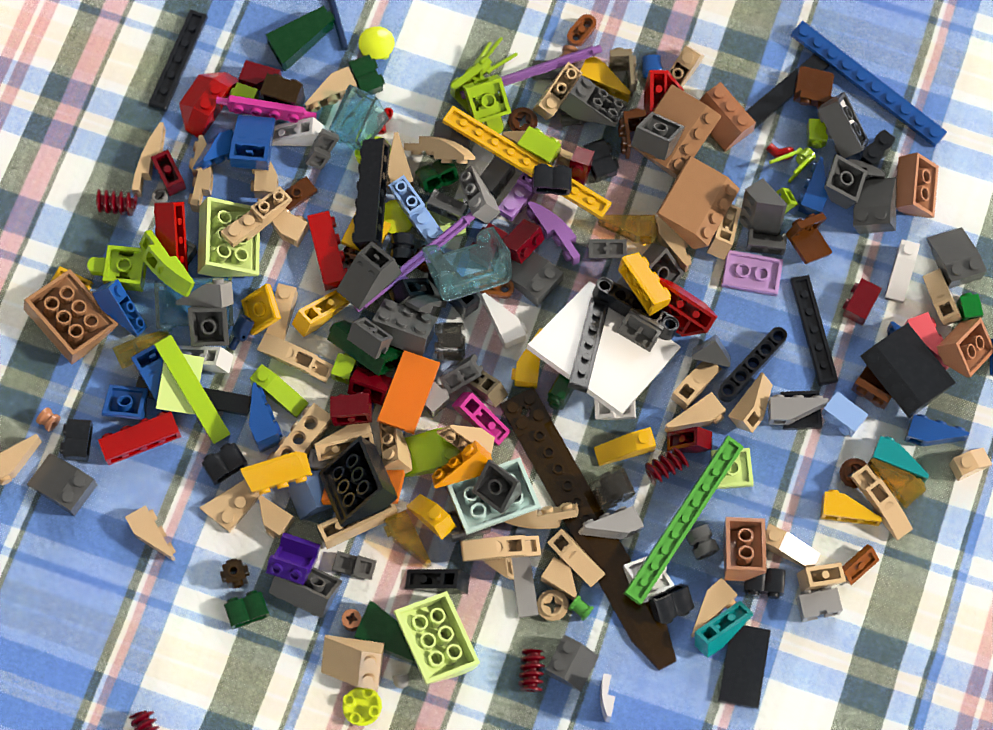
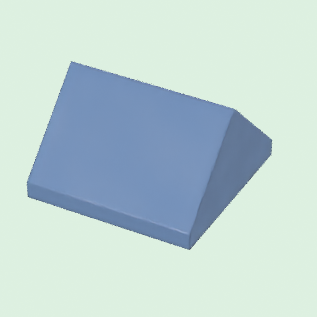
[287,470,332,520]

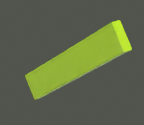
[154,334,230,444]

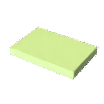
[155,354,204,415]

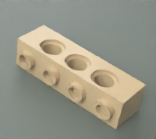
[267,403,332,460]

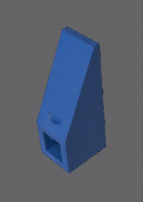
[193,129,234,170]
[797,156,828,215]
[92,279,147,337]
[904,414,970,447]

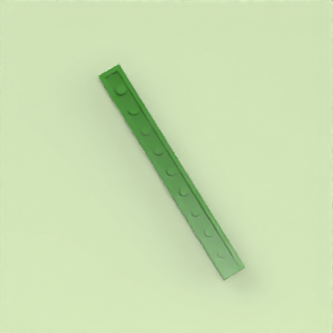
[623,435,744,605]

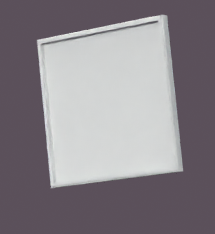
[526,281,681,417]

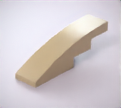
[131,122,166,197]

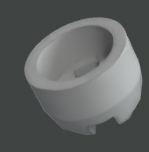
[152,188,168,203]
[392,674,409,689]

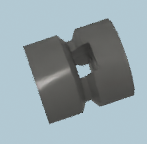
[686,524,720,560]

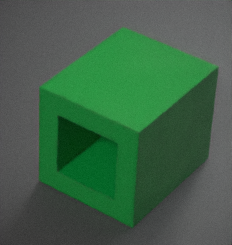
[956,293,984,321]

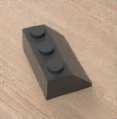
[818,91,869,158]
[739,178,787,236]
[616,243,685,292]
[269,567,342,618]

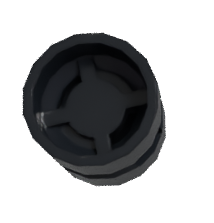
[390,232,415,266]

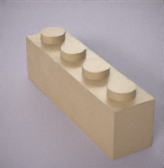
[317,504,398,549]

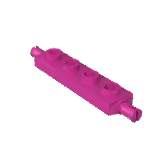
[216,95,317,123]

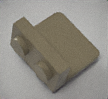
[608,47,638,97]

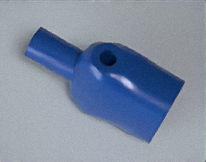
[642,55,663,79]

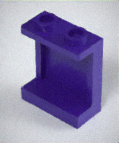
[266,532,321,585]

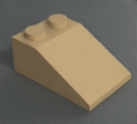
[321,635,385,690]

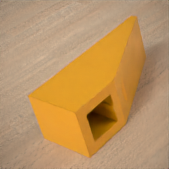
[432,440,492,488]

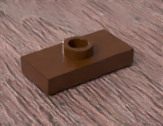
[285,176,318,211]

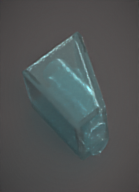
[329,85,389,151]

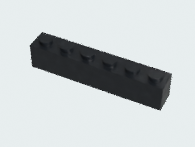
[352,138,390,250]

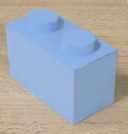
[821,391,868,437]

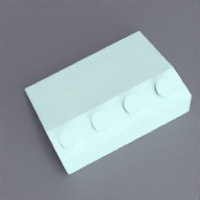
[447,457,541,535]

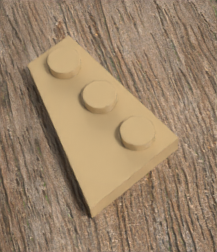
[199,480,260,533]

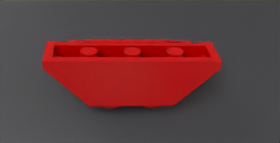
[644,70,684,117]
[179,72,239,138]
[659,277,718,337]

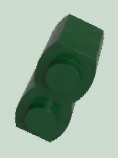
[348,54,385,98]
[415,159,459,193]
[547,373,574,410]
[224,590,270,630]

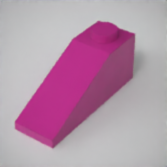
[451,392,511,446]

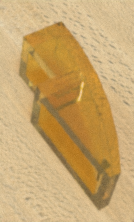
[112,329,170,369]

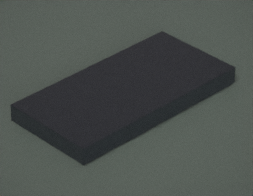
[718,625,771,709]

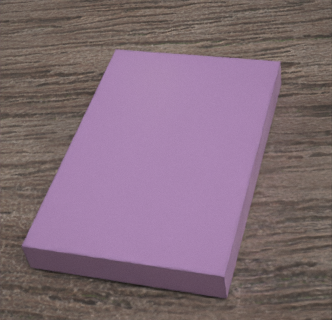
[721,250,783,296]

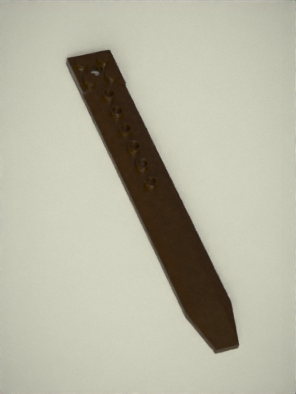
[500,387,677,671]

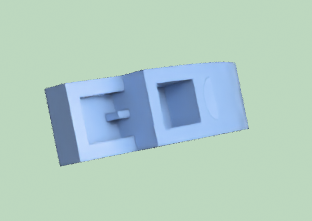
[388,175,443,244]

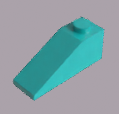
[870,436,929,483]
[695,601,753,658]

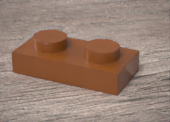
[842,544,879,585]

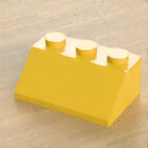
[618,252,671,316]
[240,451,312,495]

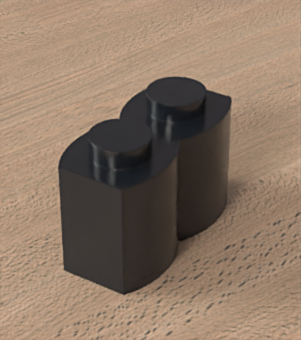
[860,130,895,167]
[583,138,619,183]
[532,163,572,195]
[60,419,93,461]
[202,443,248,485]
[743,568,786,599]
[648,584,695,624]

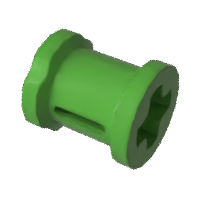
[568,595,594,621]

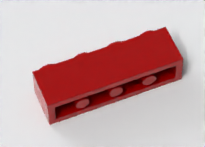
[154,202,188,272]
[307,211,348,291]
[98,411,181,465]

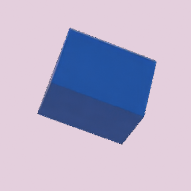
[102,384,148,420]

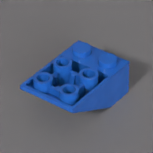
[229,115,276,171]
[131,345,164,411]
[249,382,283,453]

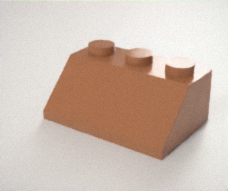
[699,82,756,152]
[896,152,939,218]
[937,317,993,378]
[723,517,767,581]

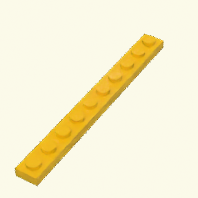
[442,106,612,220]

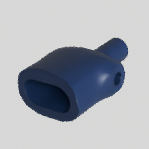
[228,314,254,350]

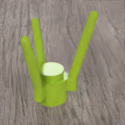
[473,37,518,74]
[769,147,816,183]

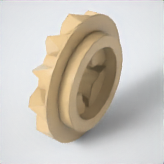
[537,590,568,622]

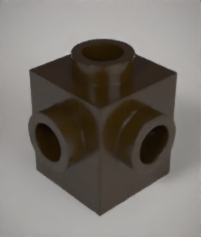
[220,558,250,589]

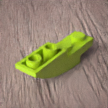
[139,230,195,297]

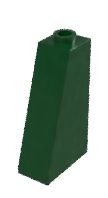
[265,6,335,71]
[327,320,404,376]
[354,601,417,666]

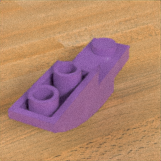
[498,164,553,222]
[526,201,580,266]

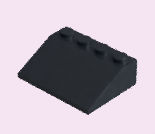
[860,323,956,418]
[319,436,398,527]

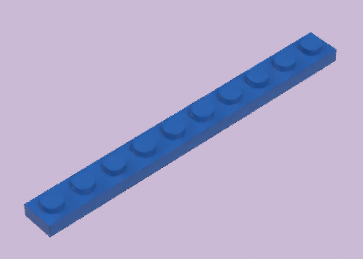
[790,20,947,147]

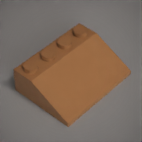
[631,84,721,178]
[656,156,740,249]
[23,269,118,365]

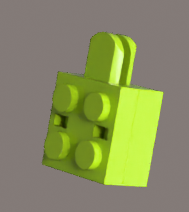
[462,74,511,134]
[87,245,147,292]

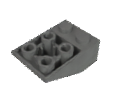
[560,75,627,127]
[336,242,402,310]

